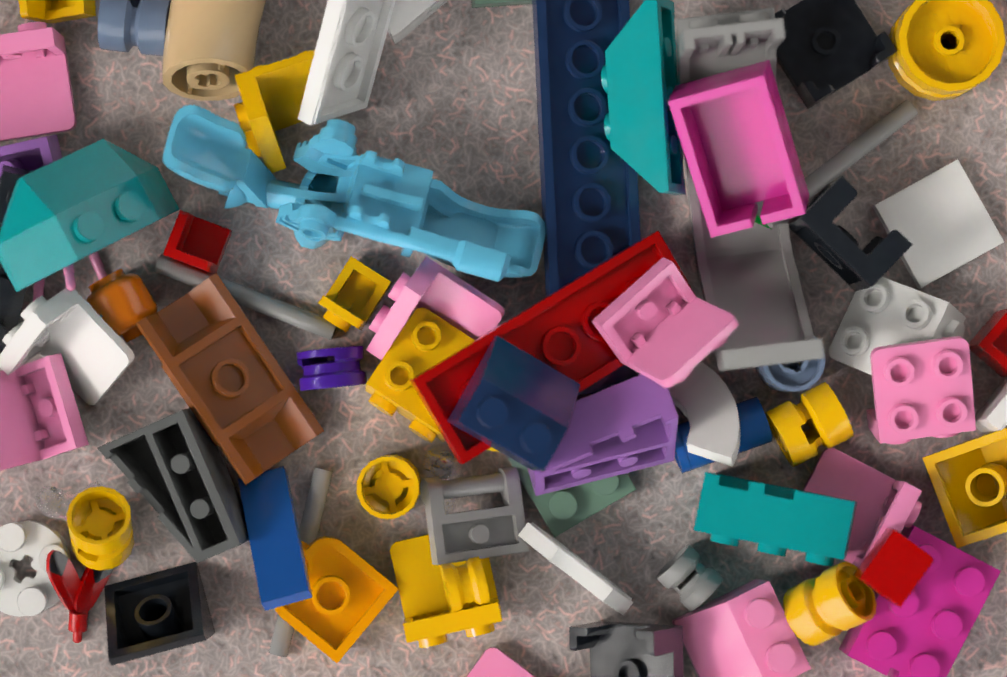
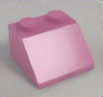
[672,579,811,677]

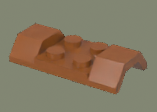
[136,273,324,485]

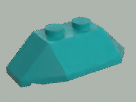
[601,0,686,195]
[0,139,180,292]

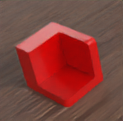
[163,210,232,274]
[969,309,1007,377]
[853,528,934,608]

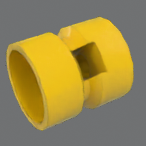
[765,382,854,467]
[357,455,421,519]
[67,486,134,571]
[783,561,877,646]

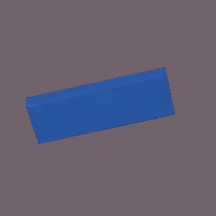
[238,466,313,611]

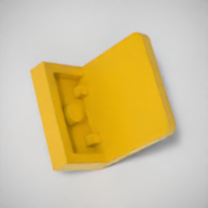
[234,50,315,173]
[365,307,475,443]
[390,534,502,648]

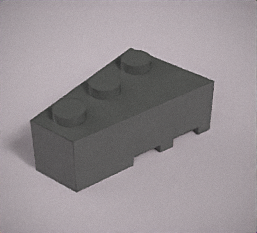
[97,408,249,563]

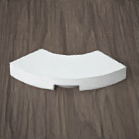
[668,361,741,467]
[518,522,634,616]

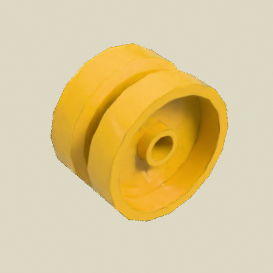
[888,0,1006,101]

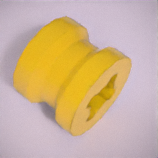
[440,556,490,612]

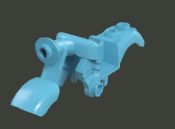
[163,105,545,282]

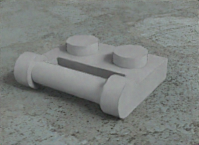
[420,466,529,565]

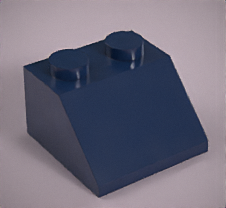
[447,335,581,472]

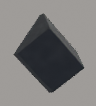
[104,562,215,666]

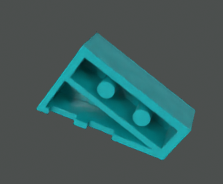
[694,472,857,567]

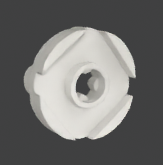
[0,520,73,617]

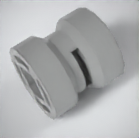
[656,544,723,612]

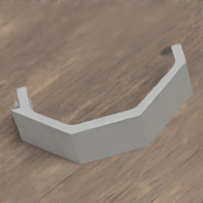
[676,8,824,371]

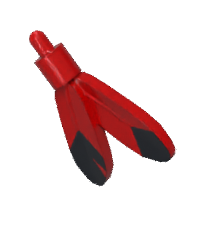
[46,550,113,643]

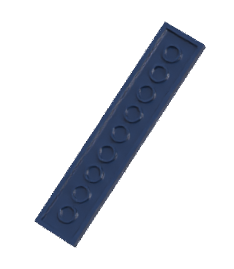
[532,0,641,395]

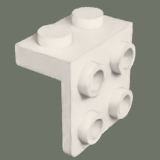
[829,277,966,376]
[0,288,134,405]

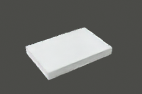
[298,0,396,126]

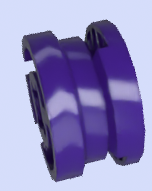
[297,346,367,391]

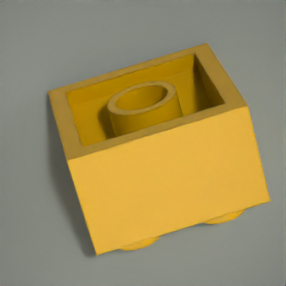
[922,426,1007,548]

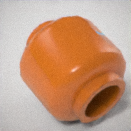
[86,269,158,343]

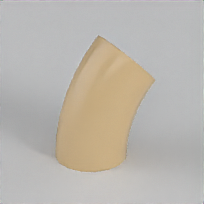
[162,0,267,101]

